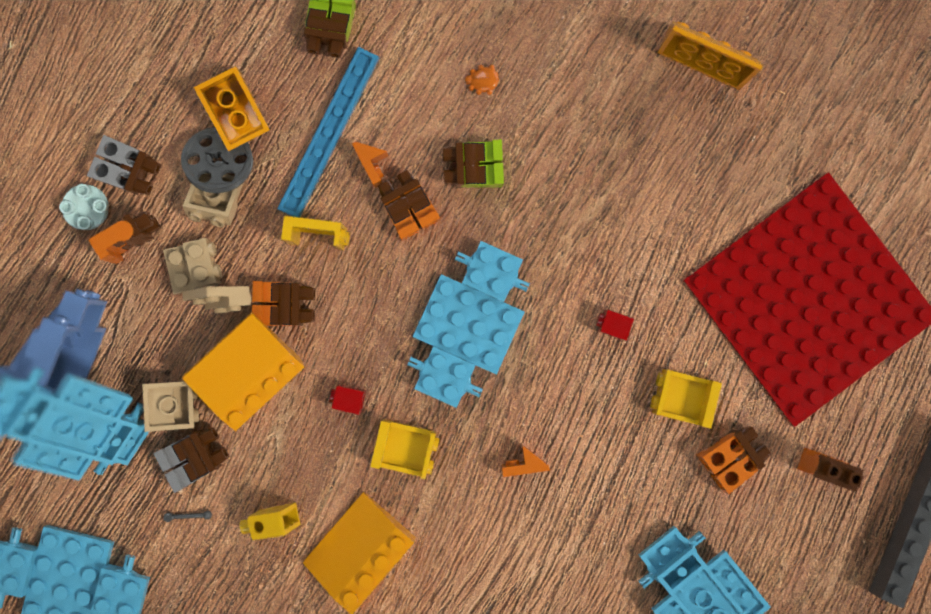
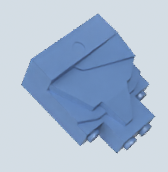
[0,289,108,394]

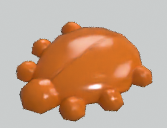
[465,65,499,95]

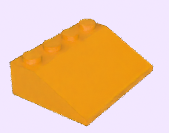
[657,21,763,90]
[182,312,304,432]
[302,492,416,614]

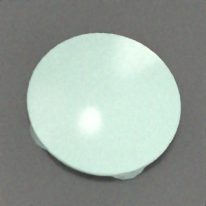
[59,184,109,230]

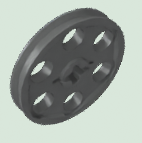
[181,127,253,193]

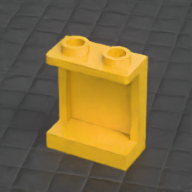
[281,216,350,251]
[650,369,722,429]
[370,419,440,479]

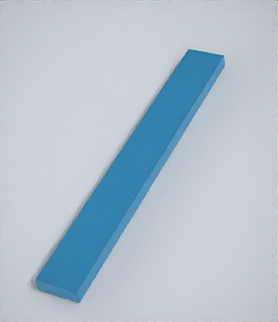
[277,47,379,218]

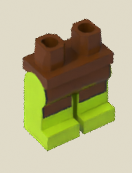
[304,0,356,58]
[443,139,504,188]

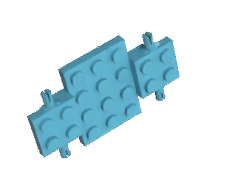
[407,241,530,408]
[0,367,149,481]
[0,525,150,614]
[638,526,771,614]

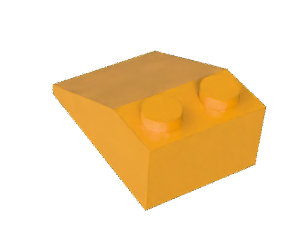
[193,66,270,151]

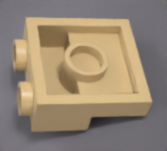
[183,173,243,227]
[163,238,222,295]
[182,286,251,314]
[143,381,199,432]

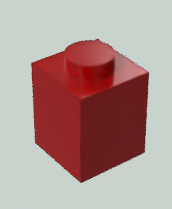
[595,310,634,341]
[329,385,366,415]

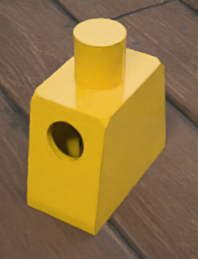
[240,502,301,540]

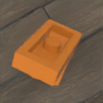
[352,142,389,188]
[501,443,550,477]

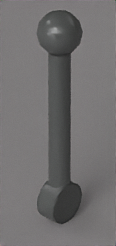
[163,510,212,522]

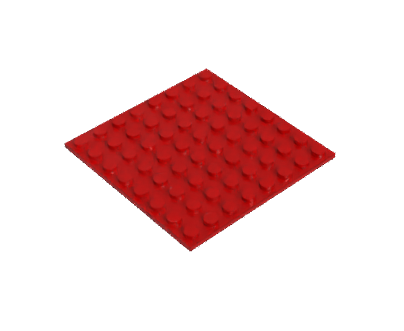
[683,172,931,427]

